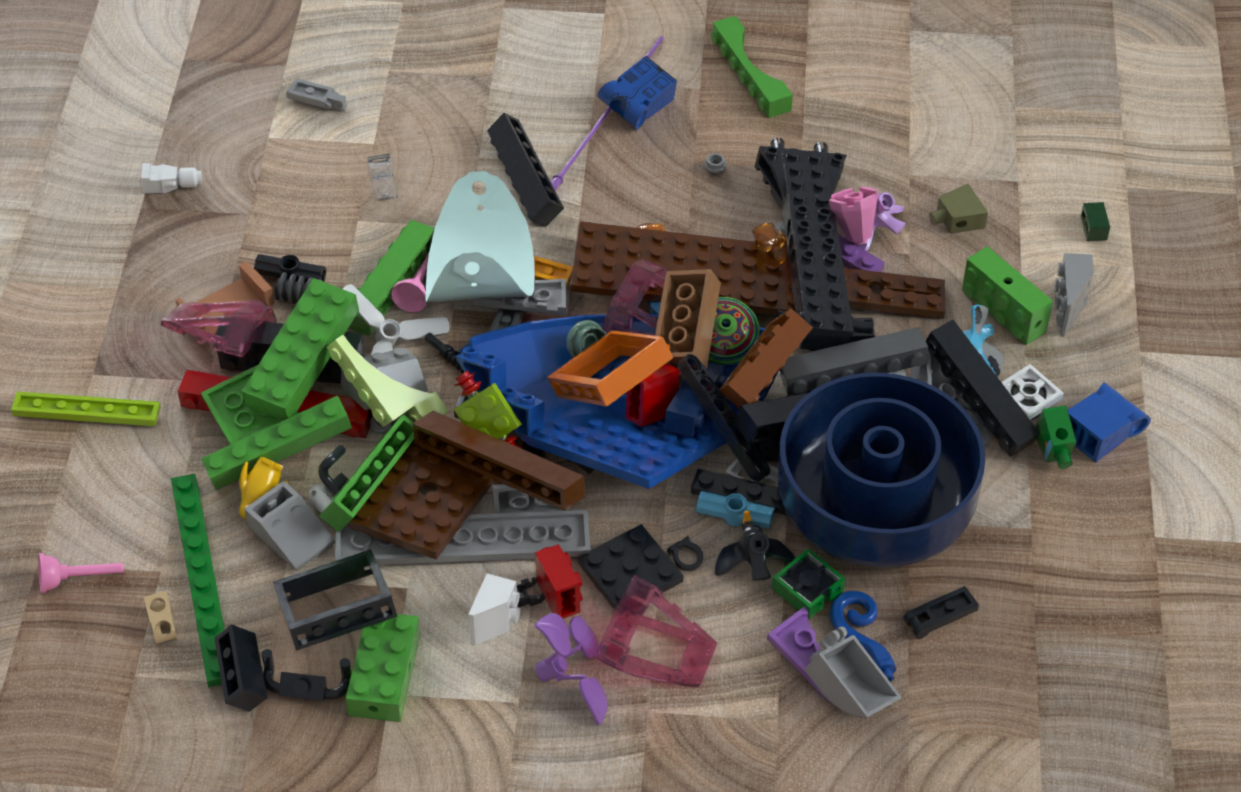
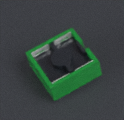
[772,548,846,619]

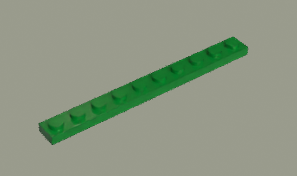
[171,474,225,687]

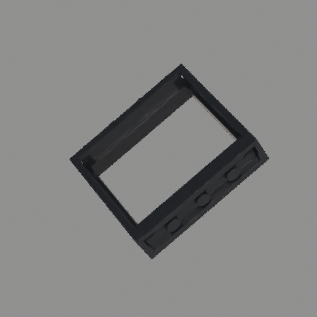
[273,549,398,651]

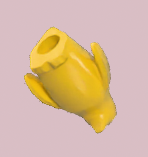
[239,457,288,520]

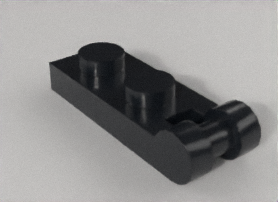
[903,586,979,639]

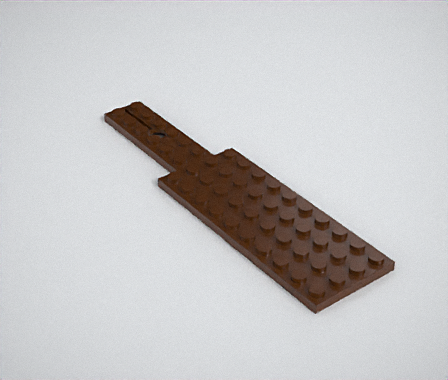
[570,221,945,318]

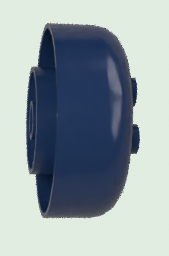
[778,372,985,568]

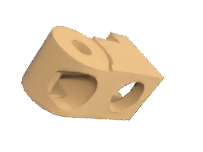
[144,591,177,644]

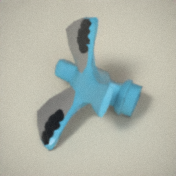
[963,305,1004,377]

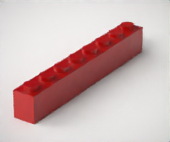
[177,369,373,438]

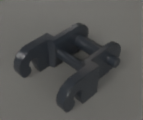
[517,577,545,608]

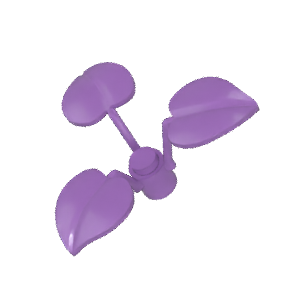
[534,613,608,725]

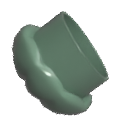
[566,320,606,358]

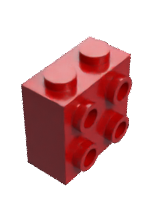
[625,363,680,427]
[535,544,583,619]

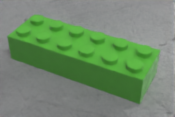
[242,278,359,421]

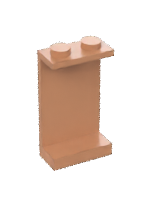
[175,261,275,343]

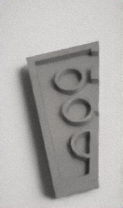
[472,279,567,315]

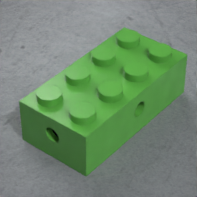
[962,246,1053,345]
[346,614,421,722]

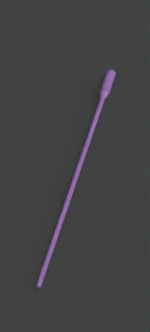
[551,36,664,191]

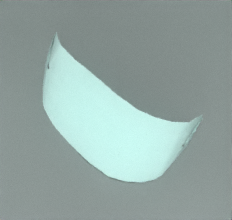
[426,171,535,302]

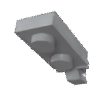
[286,78,347,111]

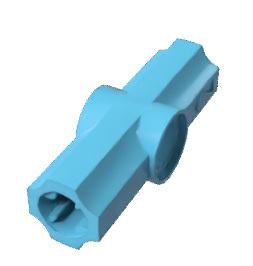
[696,491,775,529]

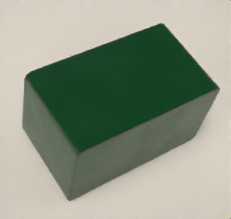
[1080,202,1110,241]

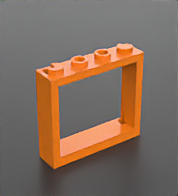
[547,330,673,406]

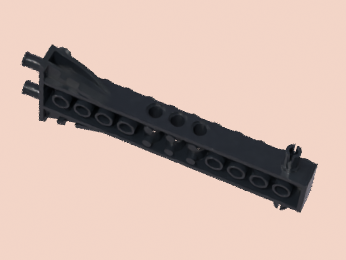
[755,138,874,350]

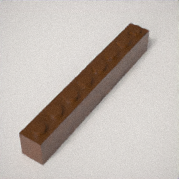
[413,411,585,511]

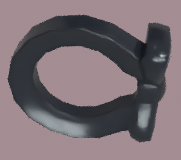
[667,536,703,571]

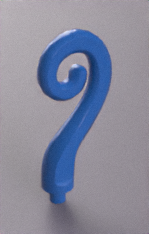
[830,591,896,682]

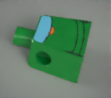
[1036,405,1076,469]

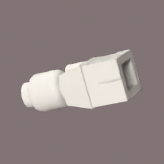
[141,163,202,194]

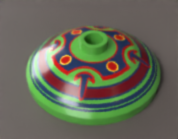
[708,297,760,365]

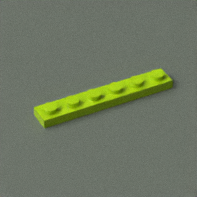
[11,391,161,427]

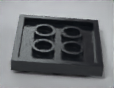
[578,524,684,616]

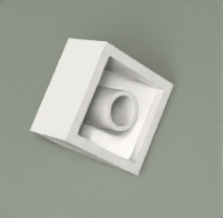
[468,573,521,645]

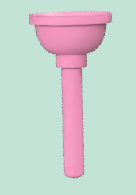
[391,253,429,313]
[38,553,124,594]

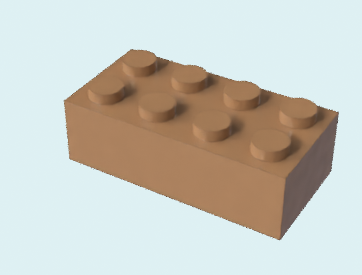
[655,269,721,369]

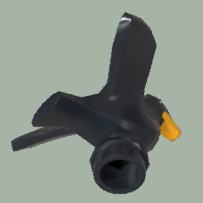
[715,511,796,581]

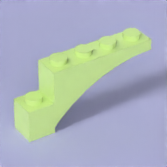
[327,335,449,427]

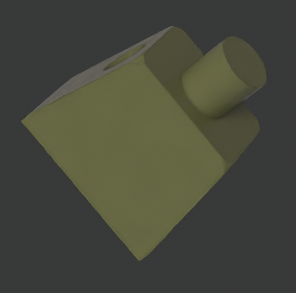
[929,184,988,233]

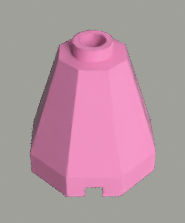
[829,187,878,245]

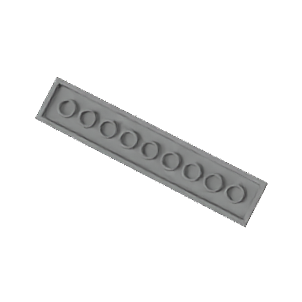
[335,510,590,565]

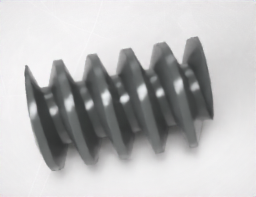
[274,272,322,304]

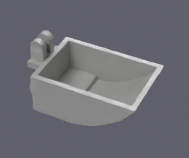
[804,626,902,717]

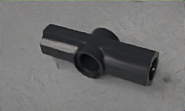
[254,254,327,283]

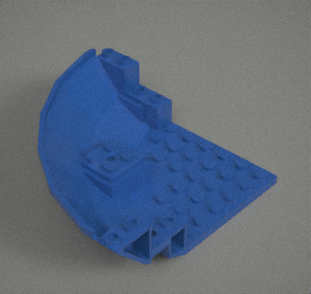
[456,314,778,489]

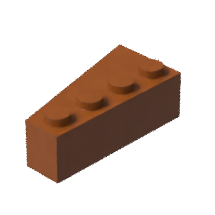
[719,308,813,409]

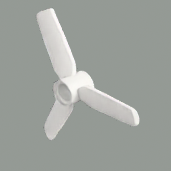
[343,284,449,355]

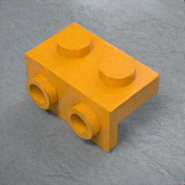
[534,256,573,288]

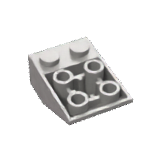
[1054,253,1094,337]
[245,481,335,571]

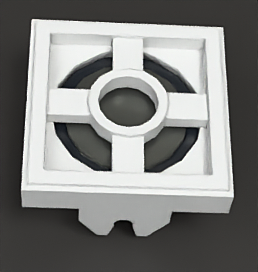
[1002,364,1064,420]

